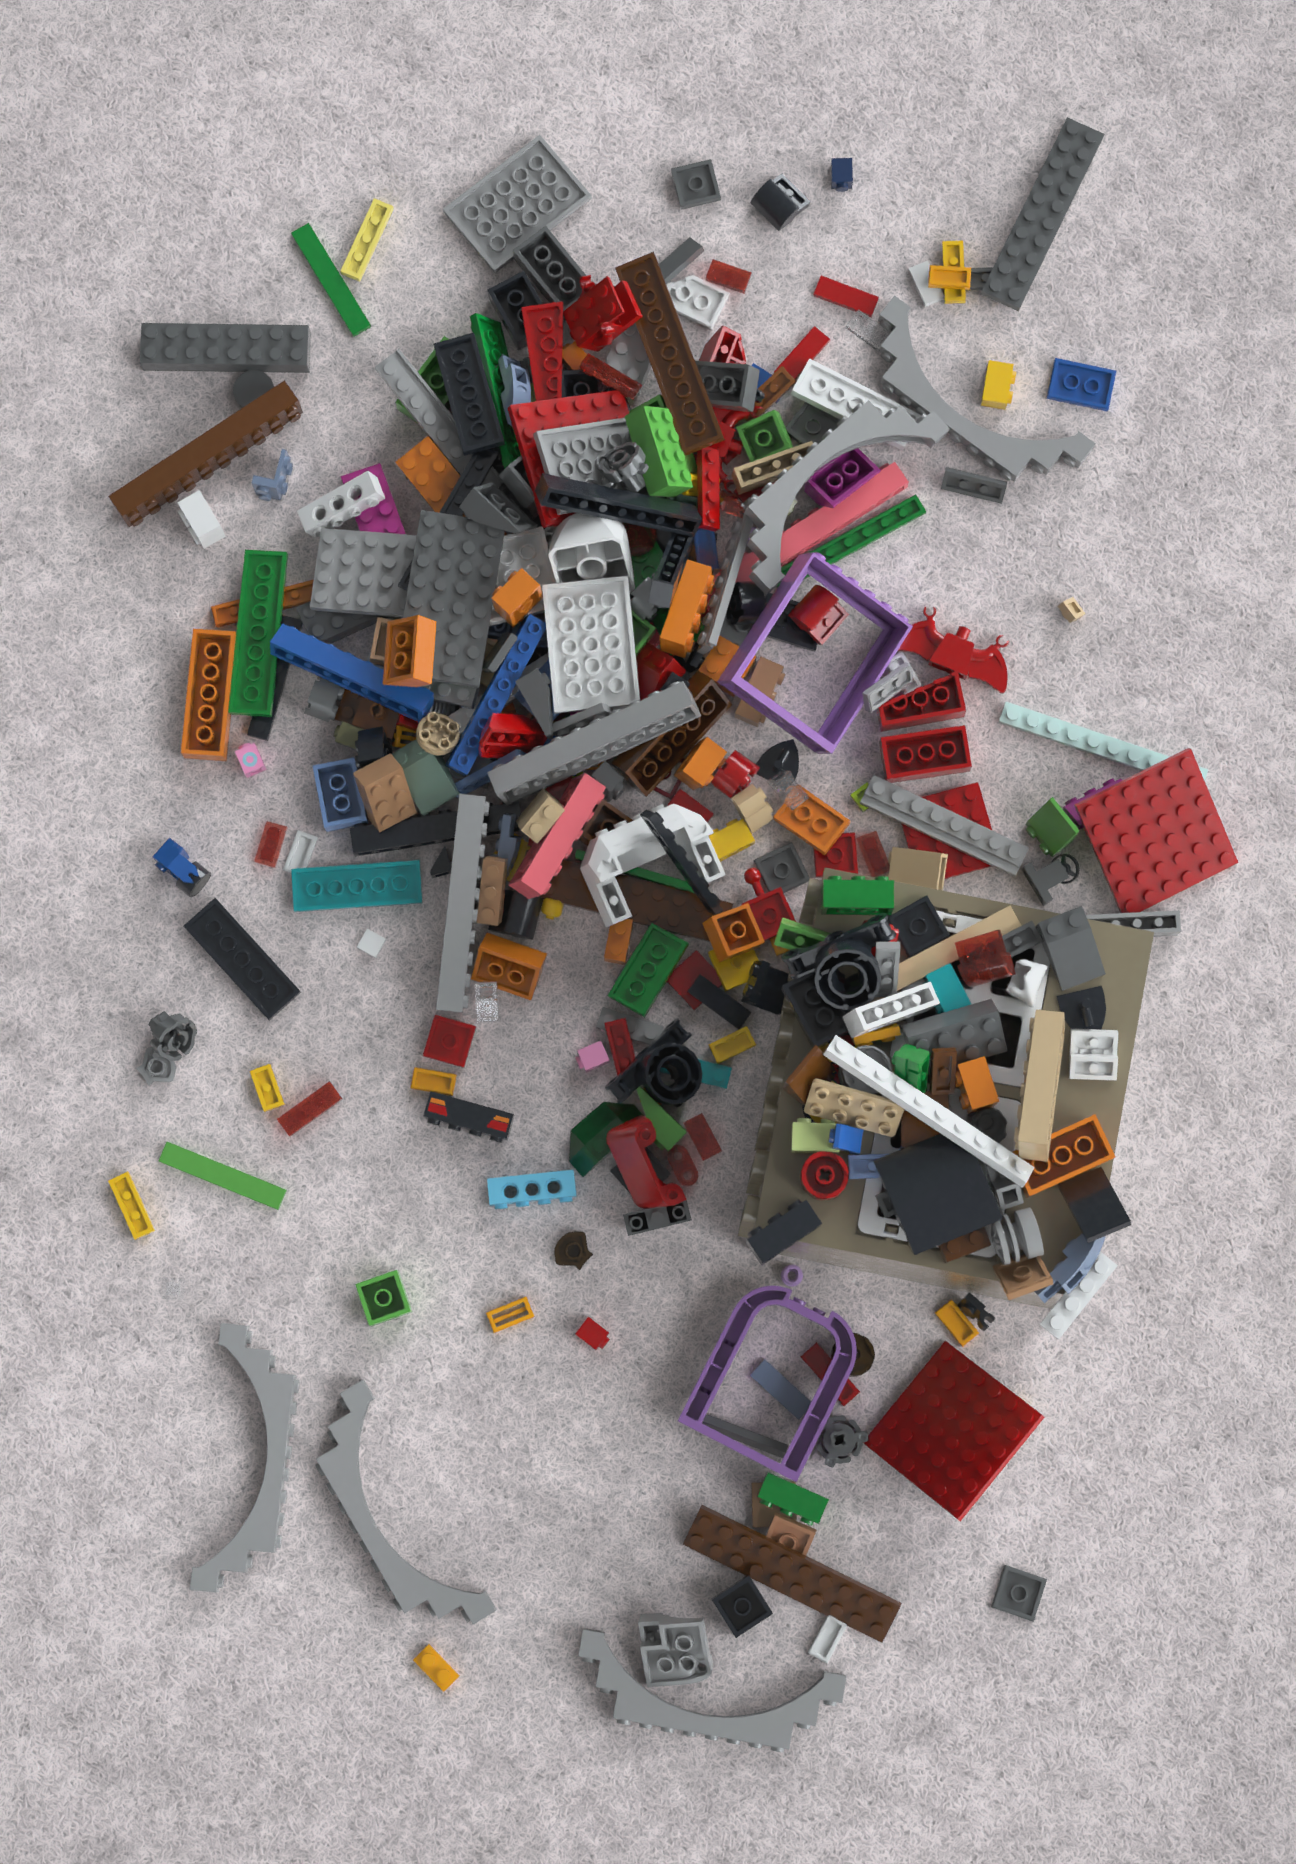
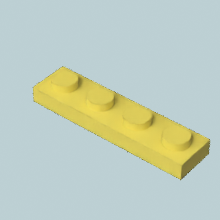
[340,198,394,282]

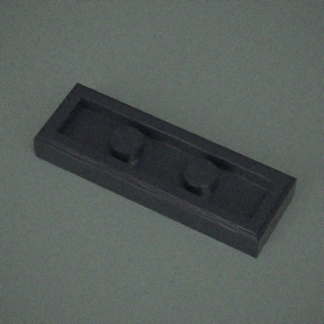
[687,974,752,1030]

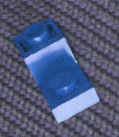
[829,1124,863,1155]

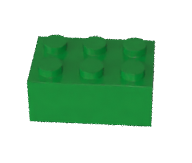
[821,876,894,916]

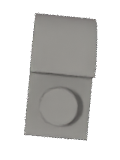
[985,1163,1024,1210]

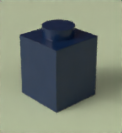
[831,158,853,192]

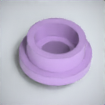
[781,1265,803,1287]

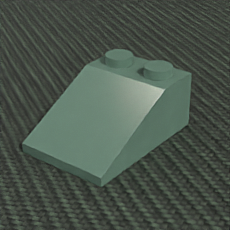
[392,739,459,815]

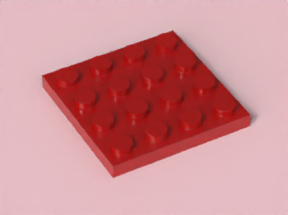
[901,782,992,879]

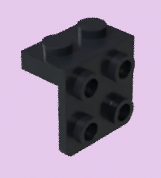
[741,960,789,1015]

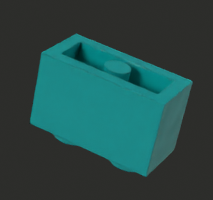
[922,963,972,1014]

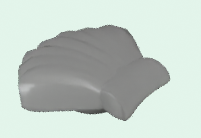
[137,1047,176,1085]

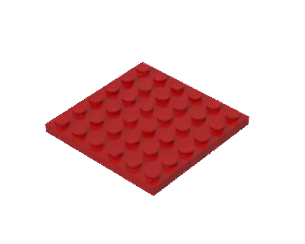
[507,390,629,528]
[1074,748,1239,913]
[863,1340,1045,1522]

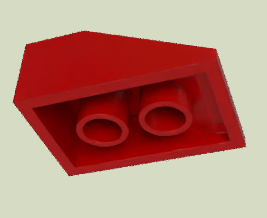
[636,643,686,701]

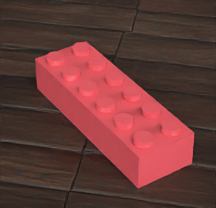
[508,773,606,899]

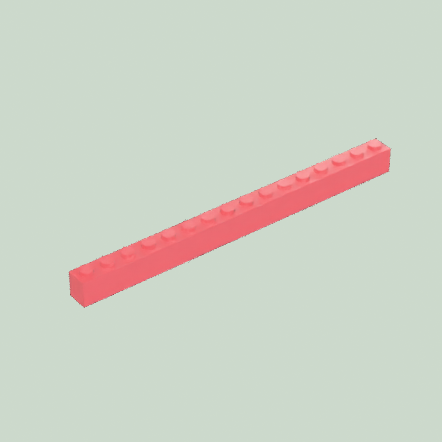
[648,462,909,647]

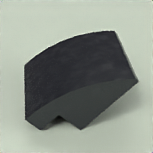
[873,1133,1003,1255]

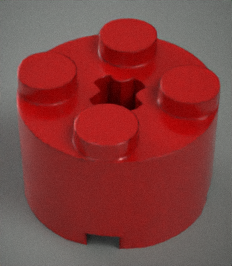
[711,750,760,799]
[800,1151,849,1200]

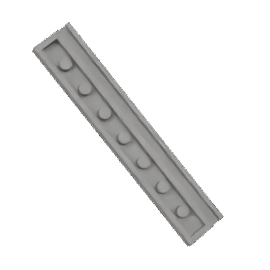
[375,349,504,487]
[697,494,759,655]
[860,775,1029,877]

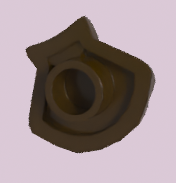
[554,1231,593,1270]

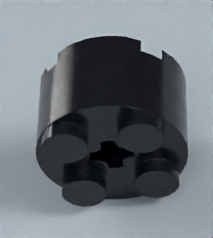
[726,581,767,624]

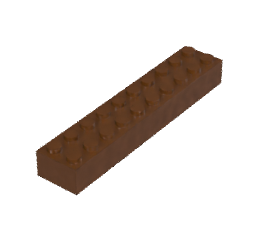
[108,380,303,527]

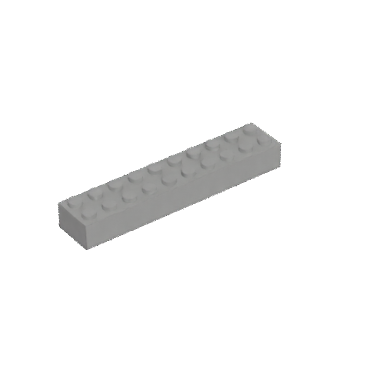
[487,681,701,806]
[436,794,490,1013]

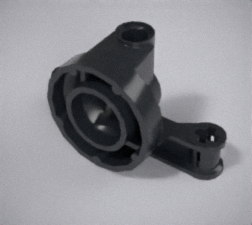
[781,913,896,1010]
[605,1018,703,1108]

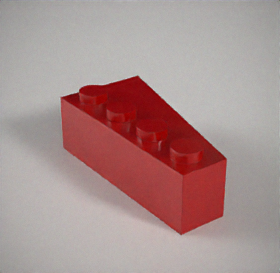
[877,670,966,732]

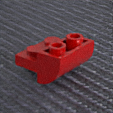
[788,585,849,645]

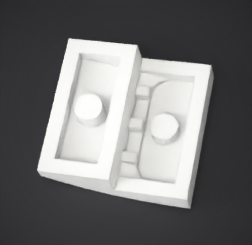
[1069,1029,1118,1080]

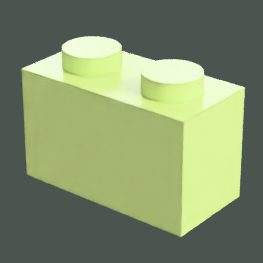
[791,1118,839,1154]

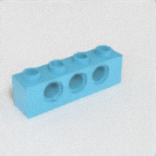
[487,1170,577,1209]

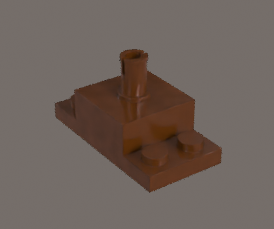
[335,689,416,744]

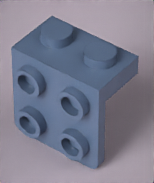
[252,449,293,501]

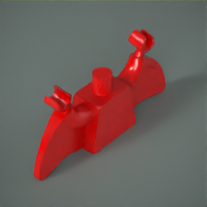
[693,406,764,494]
[898,607,1009,694]

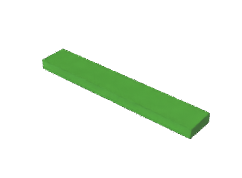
[159,1142,287,1210]

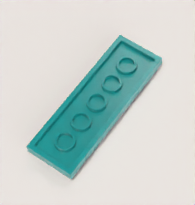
[291,860,423,912]

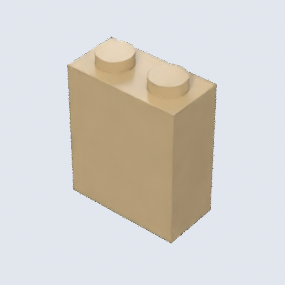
[516,788,565,844]
[886,847,948,891]

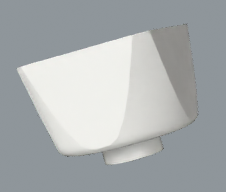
[548,513,635,594]

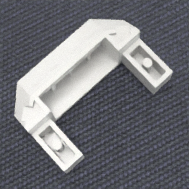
[580,804,726,927]

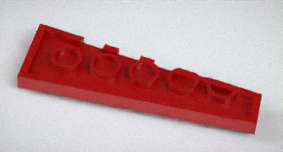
[522,301,563,401]

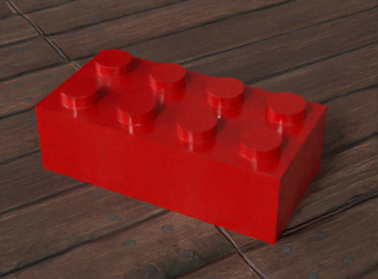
[879,725,972,783]

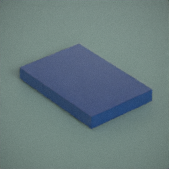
[1046,358,1117,412]

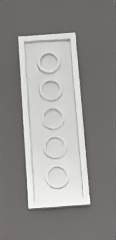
[791,359,921,451]

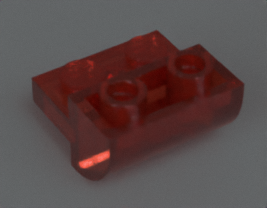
[955,930,1016,987]

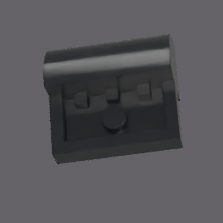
[750,174,810,231]
[488,890,543,940]

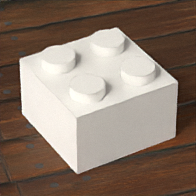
[177,490,226,549]

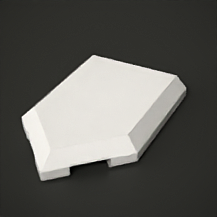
[667,275,730,329]

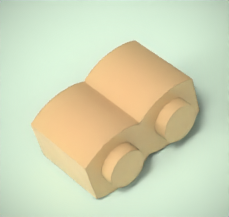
[731,784,773,833]

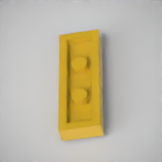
[942,241,966,304]
[108,1171,155,1240]

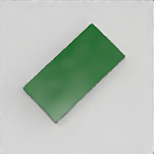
[607,923,689,1018]

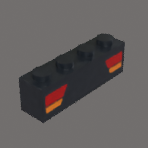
[423,1091,515,1143]

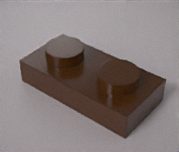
[929,1047,957,1095]

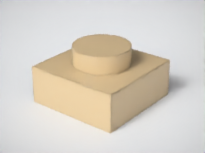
[1058,597,1085,623]

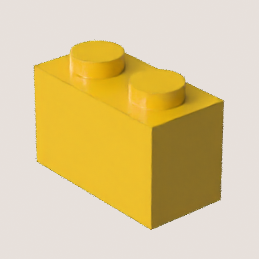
[981,360,1016,410]
[708,818,755,862]

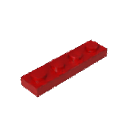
[697,447,720,532]

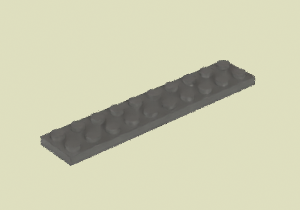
[981,117,1105,312]

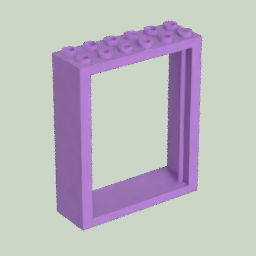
[717,552,913,754]

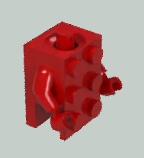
[563,275,643,352]

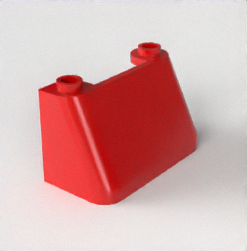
[606,1115,687,1209]

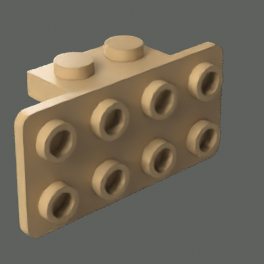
[804,1079,904,1137]

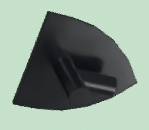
[756,739,799,791]
[1056,986,1106,1030]

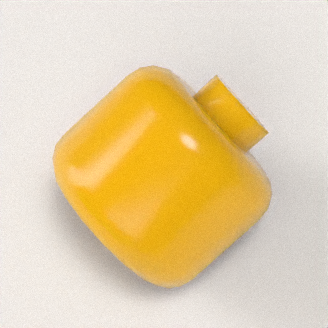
[541,898,564,920]

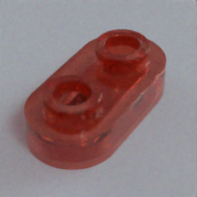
[667,1145,698,1187]

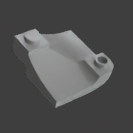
[638,1613,713,1687]

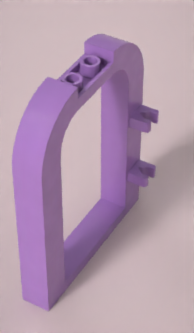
[678,1286,857,1482]

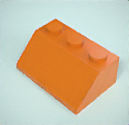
[383,615,436,687]
[471,933,547,1000]

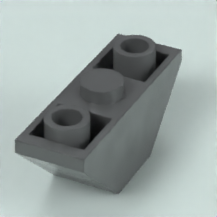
[623,1200,692,1236]

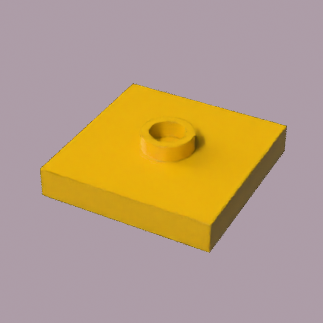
[708,949,759,992]

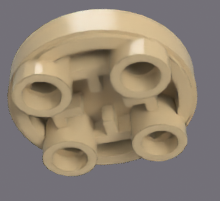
[416,712,460,755]

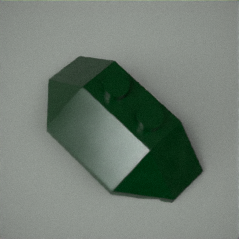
[569,1102,644,1177]

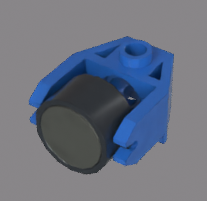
[153,837,211,898]

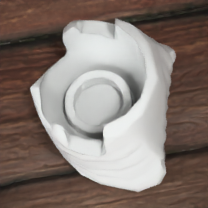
[1006,959,1048,1008]

